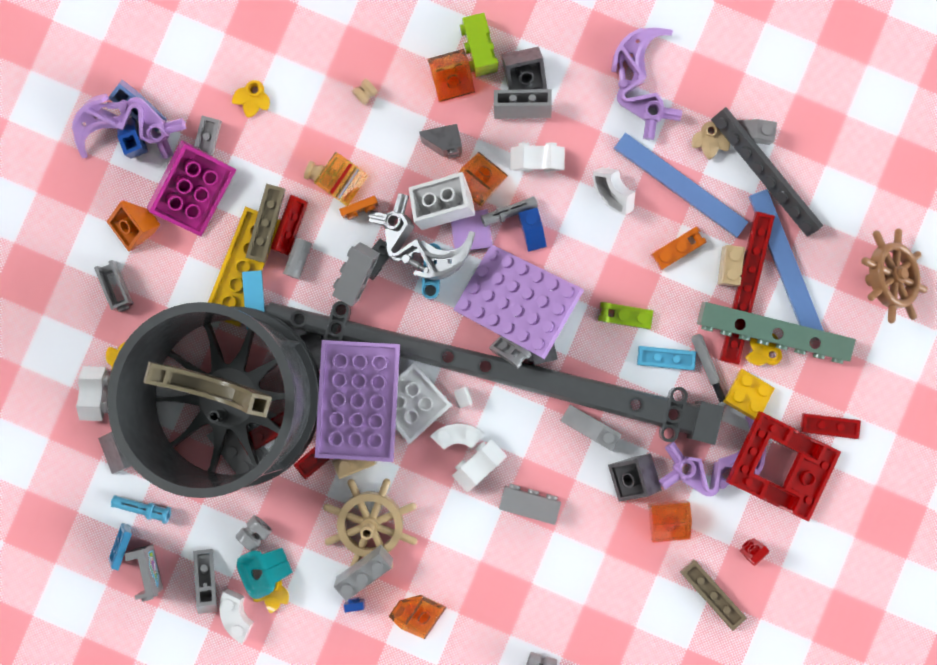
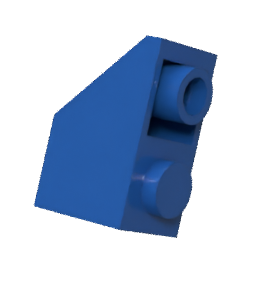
[117,117,148,159]

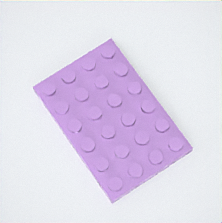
[453,245,584,360]
[315,340,400,462]

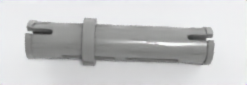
[481,196,538,227]

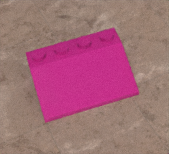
[147,140,236,237]

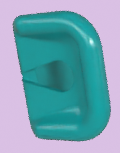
[237,548,293,599]

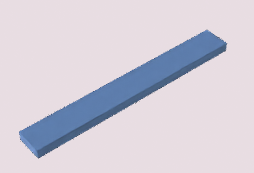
[614,132,748,238]
[748,189,824,331]

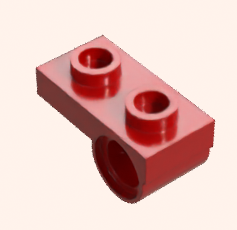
[740,538,770,566]

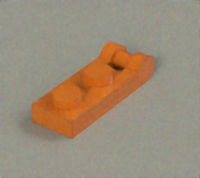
[651,226,707,270]

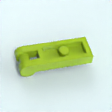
[598,302,654,330]

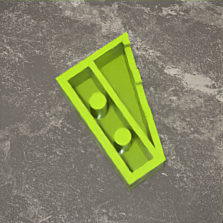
[459,13,498,77]

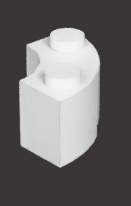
[510,142,565,172]
[593,167,635,215]
[76,366,110,421]
[430,423,485,449]
[452,439,507,492]
[219,588,254,644]

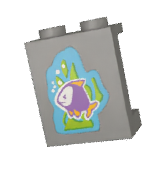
[124,544,163,602]

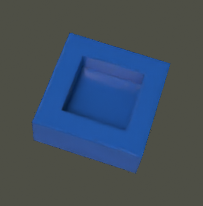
[344,597,366,613]

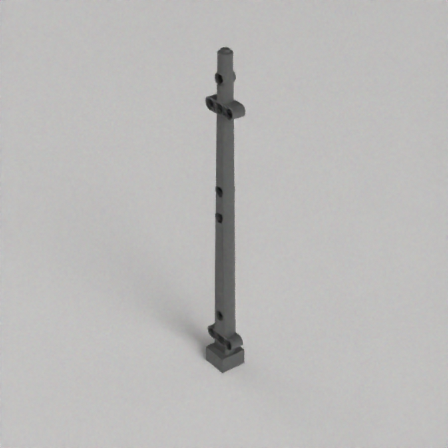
[264,301,725,445]

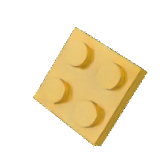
[723,369,775,420]

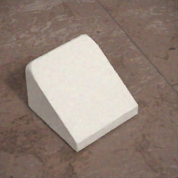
[454,386,473,408]

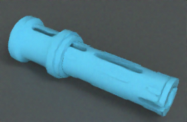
[111,495,171,524]

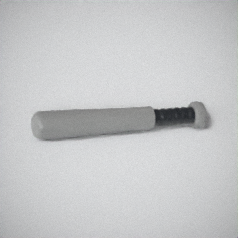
[691,334,727,407]

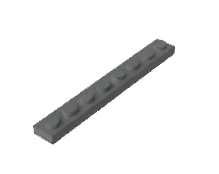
[711,107,823,237]

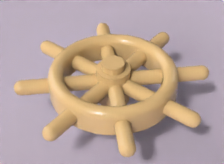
[323,478,417,569]

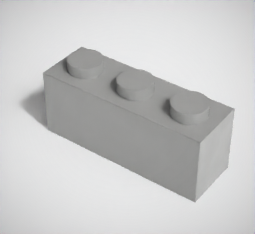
[494,89,552,119]
[332,242,380,307]
[499,483,561,525]
[334,545,393,601]

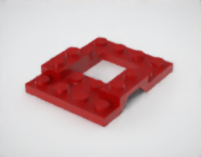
[726,411,841,522]

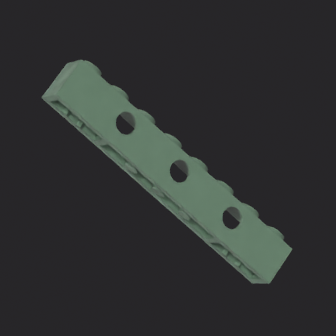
[697,302,856,364]

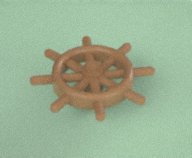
[861,228,928,324]

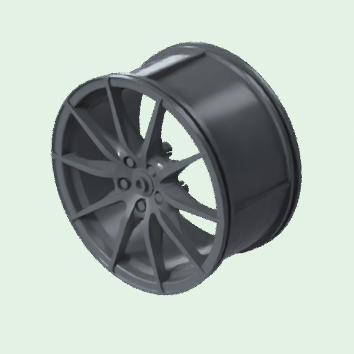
[107,302,320,498]

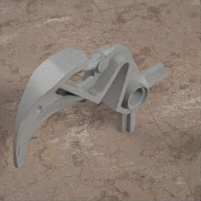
[368,193,475,280]

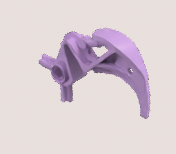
[611,28,682,141]
[72,93,186,159]
[658,416,766,496]

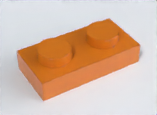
[339,195,379,220]

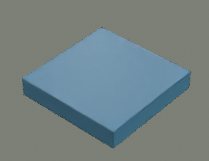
[109,523,132,571]

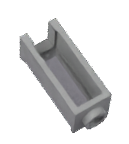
[94,260,134,312]

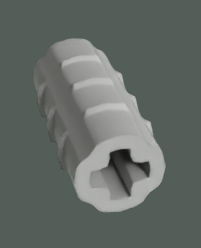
[283,238,312,279]

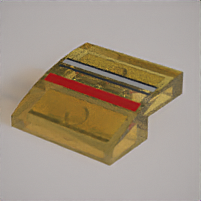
[314,151,369,206]

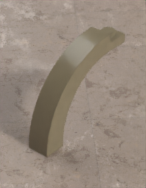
[143,362,272,418]

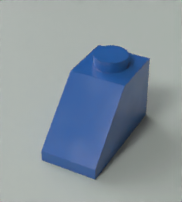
[518,208,547,252]

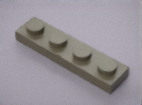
[246,183,286,263]
[680,559,747,631]

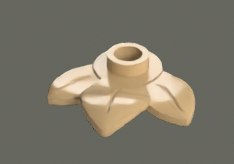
[692,122,730,160]

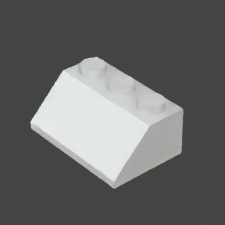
[409,172,475,230]

